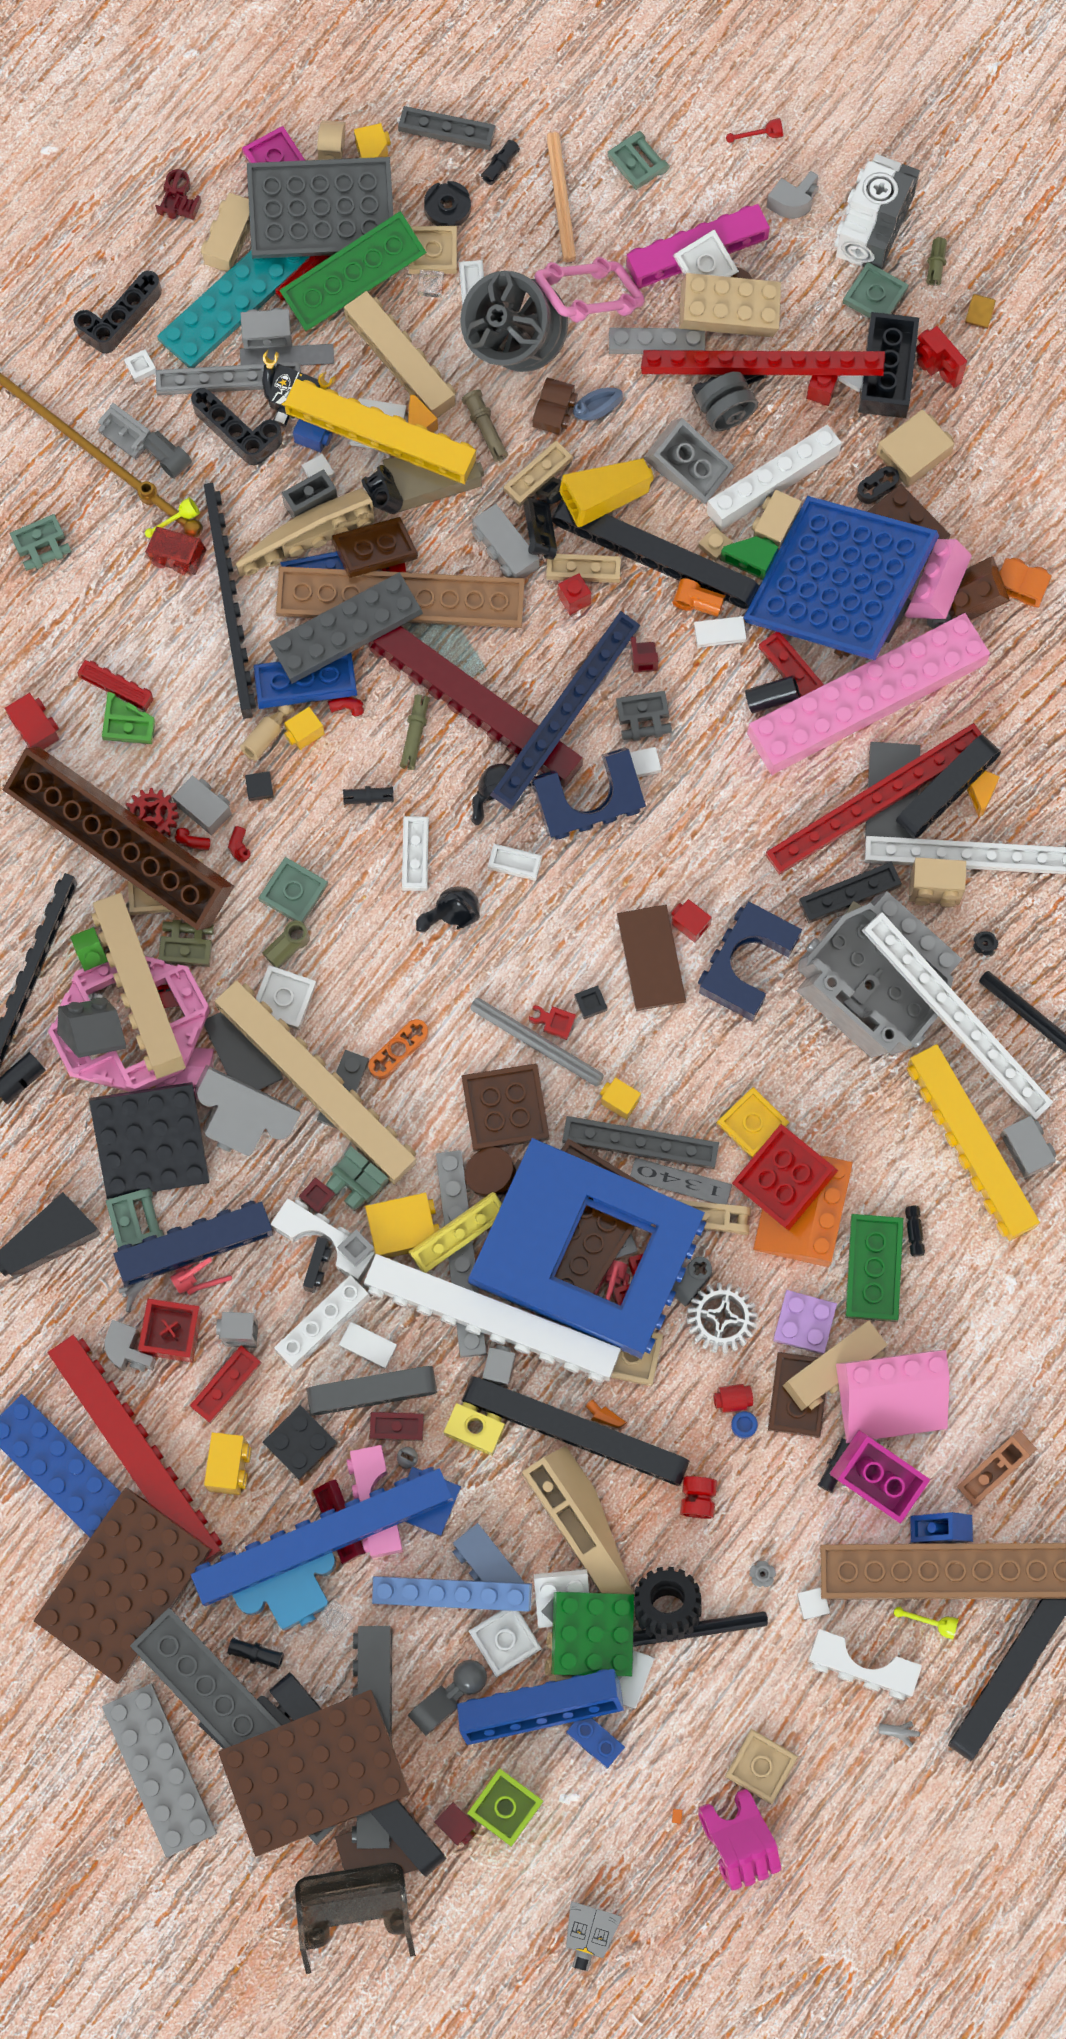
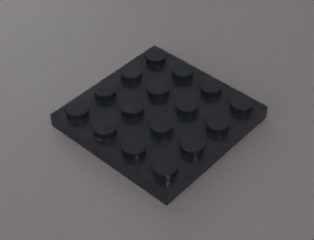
[89,1082,210,1199]

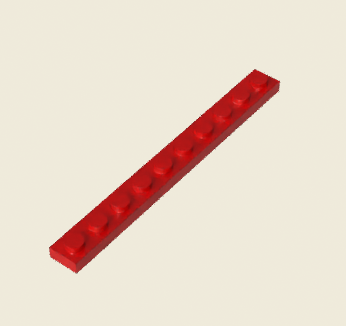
[641,350,885,376]
[765,723,982,875]

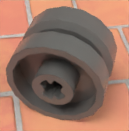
[696,372,759,431]

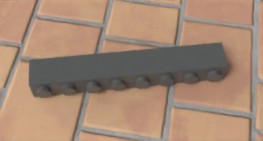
[352,1626,392,1849]

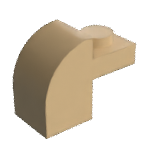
[317,120,346,160]

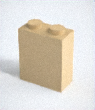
[876,409,955,488]

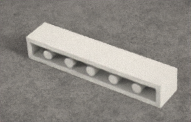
[706,424,842,531]

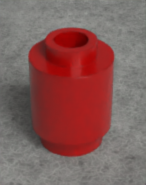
[713,1384,753,1413]

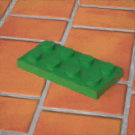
[845,1214,904,1322]

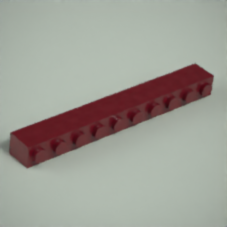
[368,626,583,788]

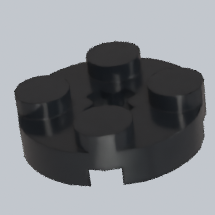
[424,181,471,226]

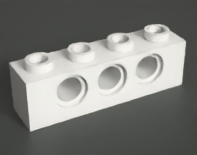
[274,1275,370,1371]

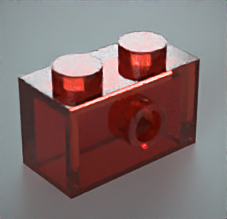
[145,526,207,575]

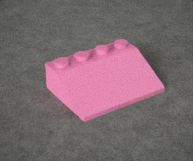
[836,1350,950,1443]

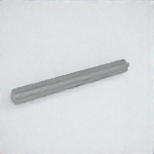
[470,998,604,1086]

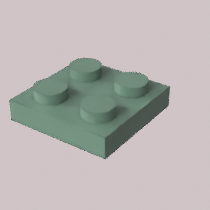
[843,262,909,318]
[258,857,329,923]

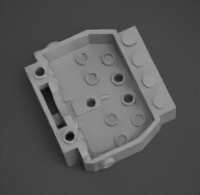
[796,891,962,1058]

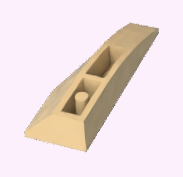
[236,488,375,577]
[522,1446,634,1594]

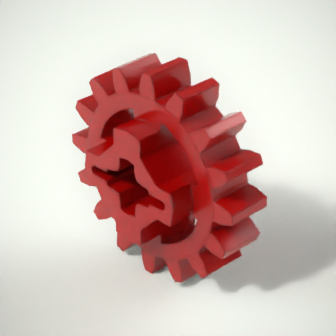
[126,788,179,836]

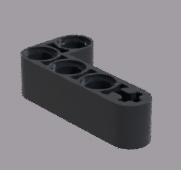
[73,271,162,354]
[191,388,283,466]

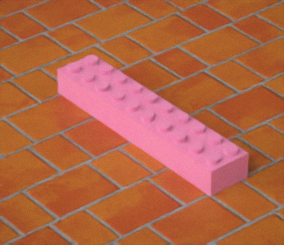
[747,613,990,775]

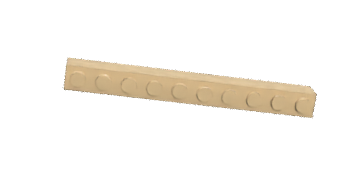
[214,980,416,1185]

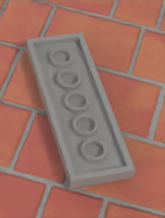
[102,1683,217,1858]

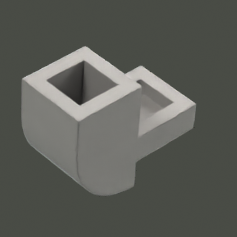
[766,171,819,219]
[105,1320,156,1372]

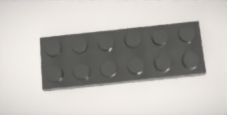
[269,572,423,684]

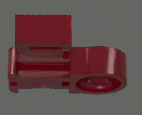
[155,169,201,220]

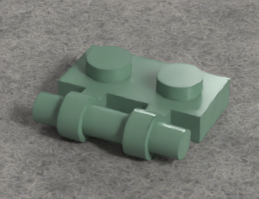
[10,514,72,571]

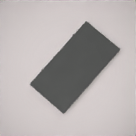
[204,1012,283,1090]

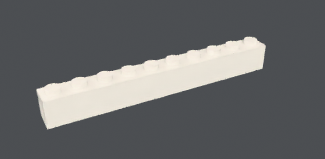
[364,1254,621,1383]

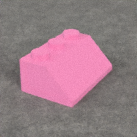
[905,539,972,619]

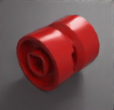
[680,1476,718,1519]

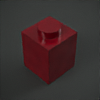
[434,1802,477,1846]

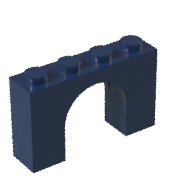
[531,747,646,840]
[698,901,802,1022]

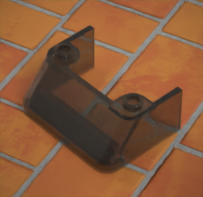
[295,1863,416,1974]

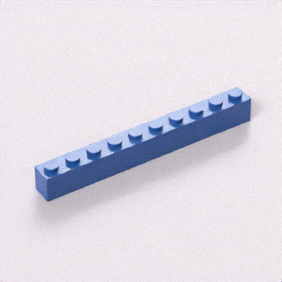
[190,1467,453,1607]

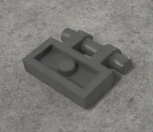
[616,691,672,741]

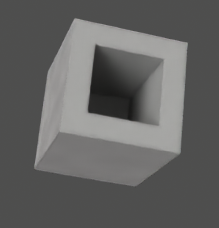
[482,1345,516,1387]

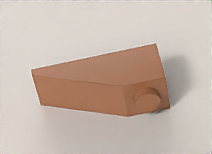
[956,1430,1038,1507]

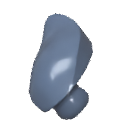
[573,387,623,421]

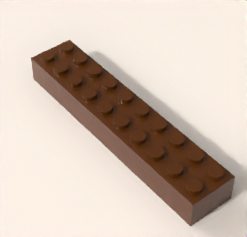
[3,747,234,930]

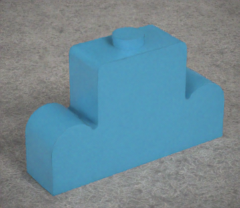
[232,1552,336,1631]

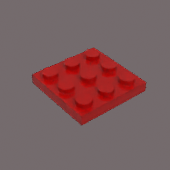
[732,1124,839,1231]

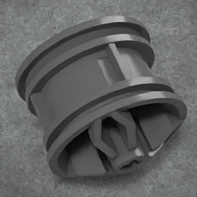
[460,271,568,372]

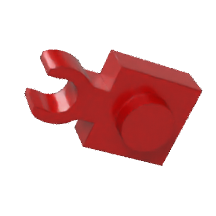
[529,1005,576,1040]

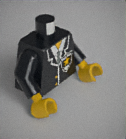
[262,350,336,427]

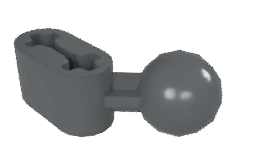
[408,1660,487,1736]

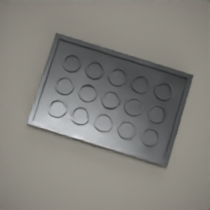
[247,157,393,259]

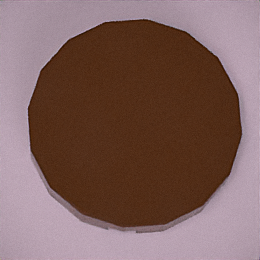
[465,1147,516,1197]

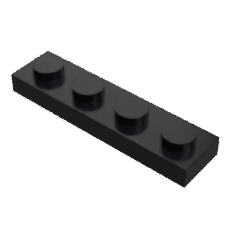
[799,862,902,923]

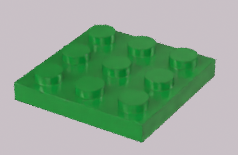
[551,1592,634,1676]

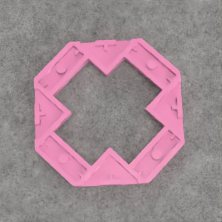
[48,956,210,1092]

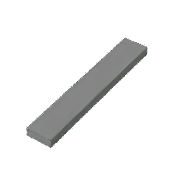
[156,362,301,396]

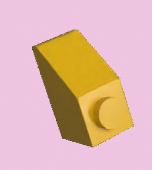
[354,123,391,158]

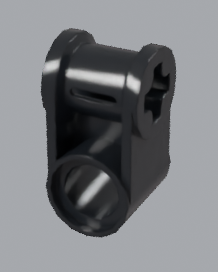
[361,465,403,514]

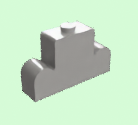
[195,1065,301,1156]

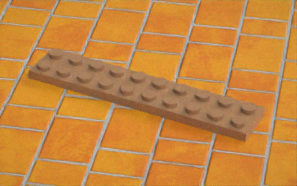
[276,566,525,628]
[820,1543,1066,1600]

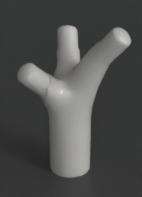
[118,1279,152,1312]
[878,1721,920,1748]

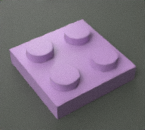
[773,1290,837,1355]

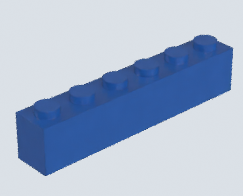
[457,1669,624,1745]

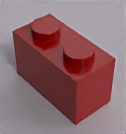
[5,692,59,750]

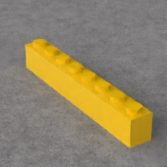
[284,379,476,484]
[907,1044,1040,1242]

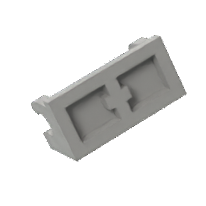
[98,403,151,460]

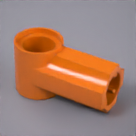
[672,579,725,617]

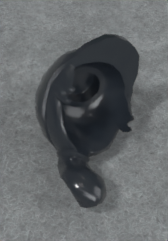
[471,763,532,825]
[416,886,480,932]

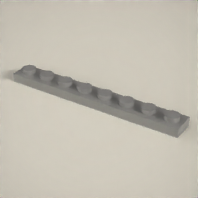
[436,1150,486,1358]

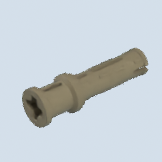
[462,390,508,462]

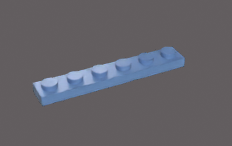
[372,1576,532,1612]

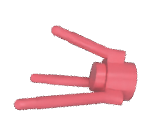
[170,1257,232,1295]
[593,1260,630,1301]

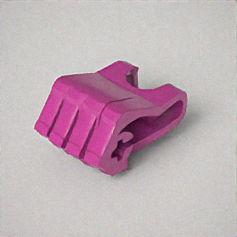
[698,1789,782,1890]

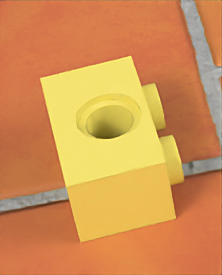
[444,1402,505,1456]

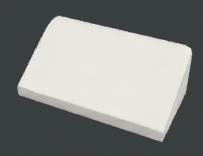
[619,1650,655,1710]

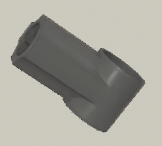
[143,431,192,479]

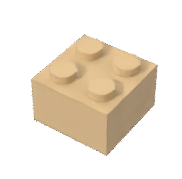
[909,857,966,908]

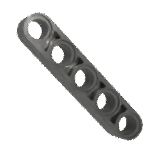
[306,1366,437,1416]

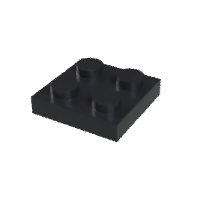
[263,1405,337,1481]

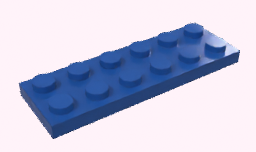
[0,1394,121,1538]

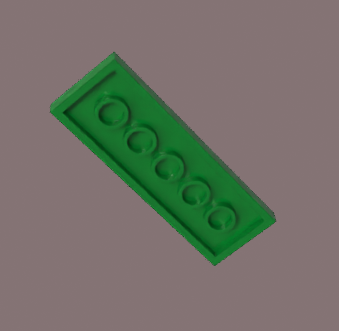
[279,211,427,332]

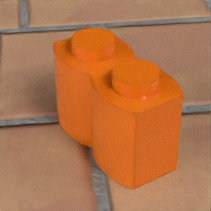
[1000,558,1052,608]

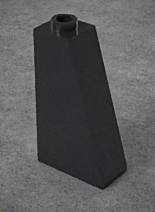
[0,1192,101,1279]

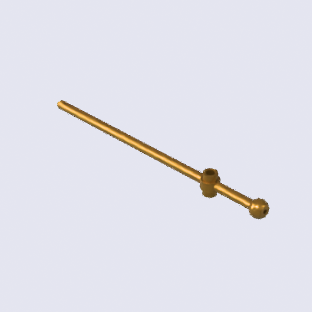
[0,372,203,538]

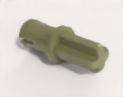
[926,237,947,286]

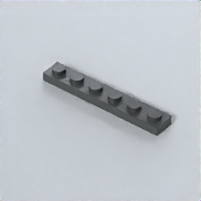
[562,1116,719,1169]

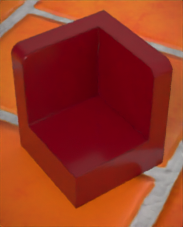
[630,636,659,673]

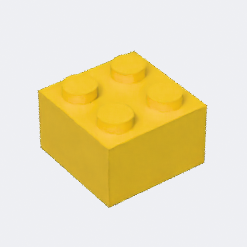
[204,1432,252,1495]

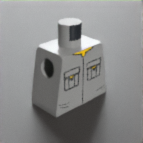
[566,1901,622,1972]

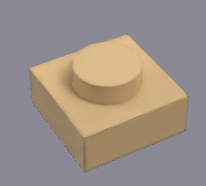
[698,526,733,562]

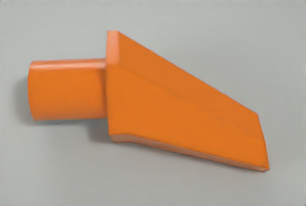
[585,1400,627,1428]

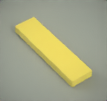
[409,1192,502,1273]

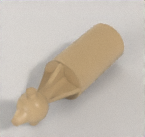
[240,705,294,761]

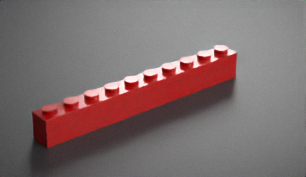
[47,1334,223,1564]

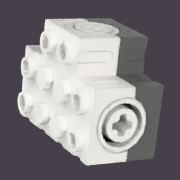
[834,154,920,269]

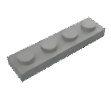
[609,328,705,354]

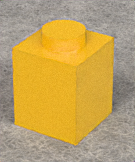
[284,707,325,750]
[600,1077,641,1120]

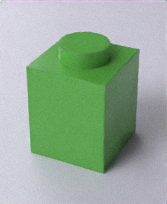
[70,927,108,971]

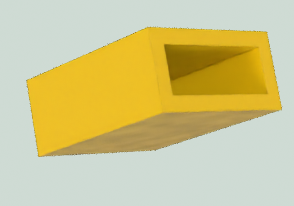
[365,1192,440,1258]

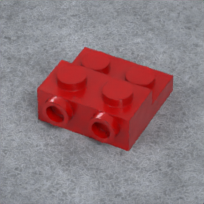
[916,326,967,388]

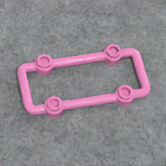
[534,257,645,323]

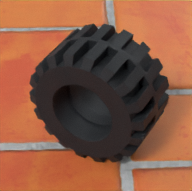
[634,1566,702,1642]

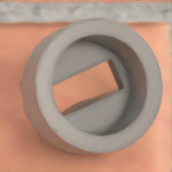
[397,1447,418,1469]

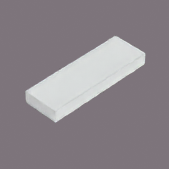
[402,816,429,891]

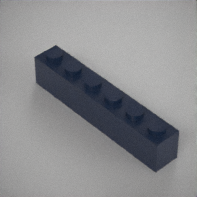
[113,1201,272,1288]

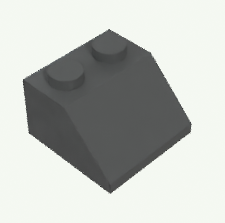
[57,998,126,1058]

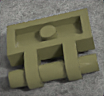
[158,920,214,967]

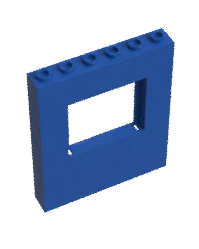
[468,1138,706,1359]

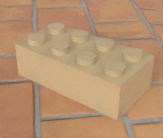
[679,273,781,338]

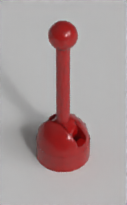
[726,118,783,143]

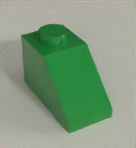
[720,536,779,580]

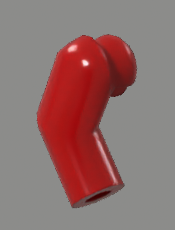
[327,696,364,717]
[228,826,251,862]

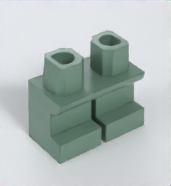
[326,1146,389,1211]

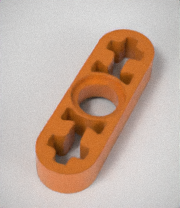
[368,1019,428,1080]

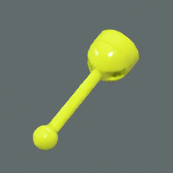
[145,497,200,538]
[893,1607,959,1640]

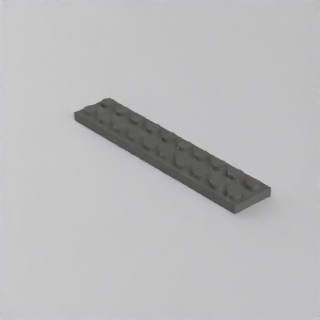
[130,1607,338,1845]

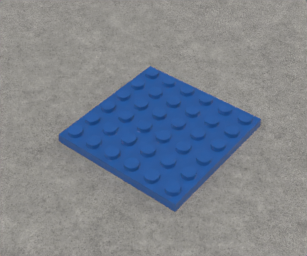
[743,496,939,661]

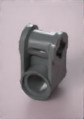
[672,1257,712,1307]

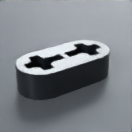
[857,466,899,504]

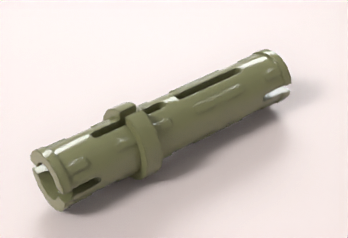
[399,694,430,770]

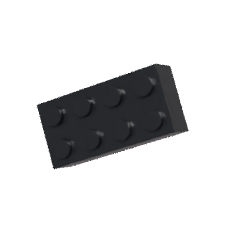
[858,312,919,418]

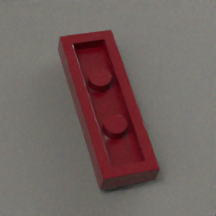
[313,1479,366,1564]

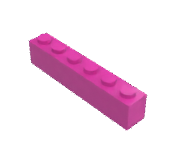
[626,204,770,289]

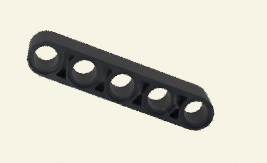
[896,734,1001,839]

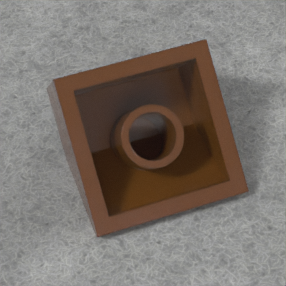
[952,556,1010,620]

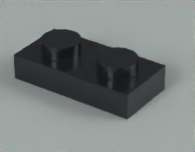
[303,1236,332,1293]

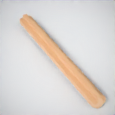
[547,132,576,263]

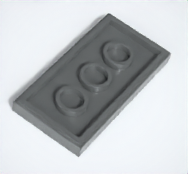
[865,742,920,839]

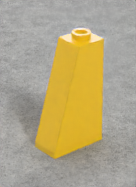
[559,458,653,527]

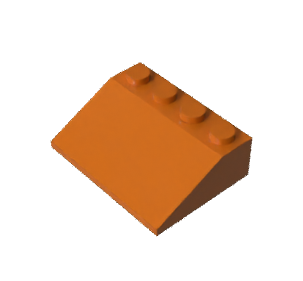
[753,1156,853,1268]

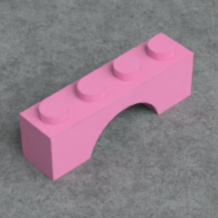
[346,1445,403,1559]

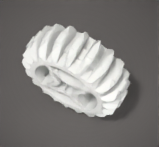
[687,1283,758,1354]

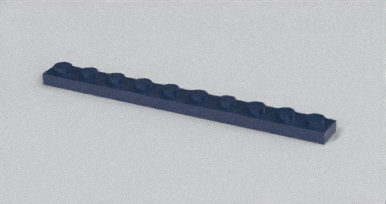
[490,611,640,810]

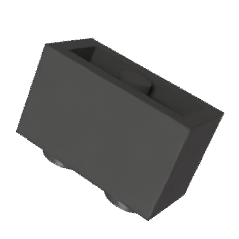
[282,469,338,519]

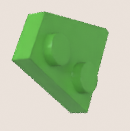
[102,692,155,744]

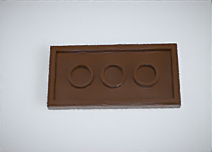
[617,904,686,1011]

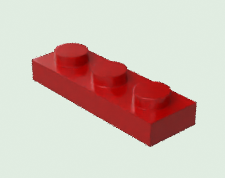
[758,632,824,697]
[190,1346,262,1424]

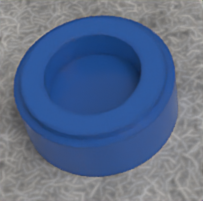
[731,1411,758,1439]

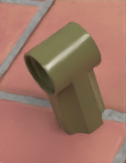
[262,920,310,968]

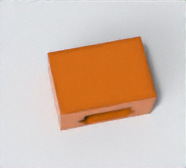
[672,1809,683,1824]

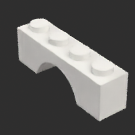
[270,1198,375,1283]
[807,1629,922,1701]

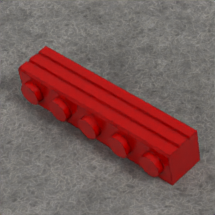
[77,660,154,712]

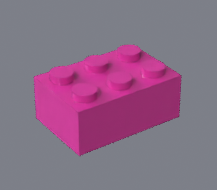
[829,1430,931,1524]

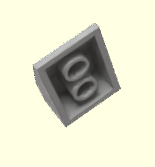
[643,418,735,504]

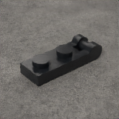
[523,497,557,560]

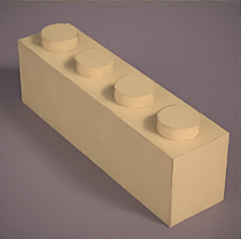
[783,1320,888,1411]

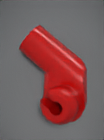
[175,828,211,851]

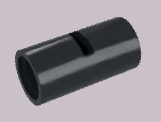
[745,675,800,714]
[0,1052,46,1105]

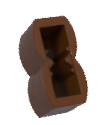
[532,377,578,435]

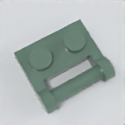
[607,131,670,190]
[105,1188,164,1248]

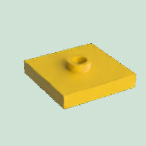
[716,1087,790,1158]

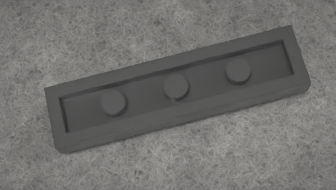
[398,106,496,150]

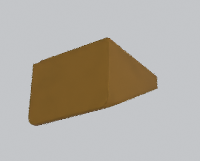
[965,294,996,329]

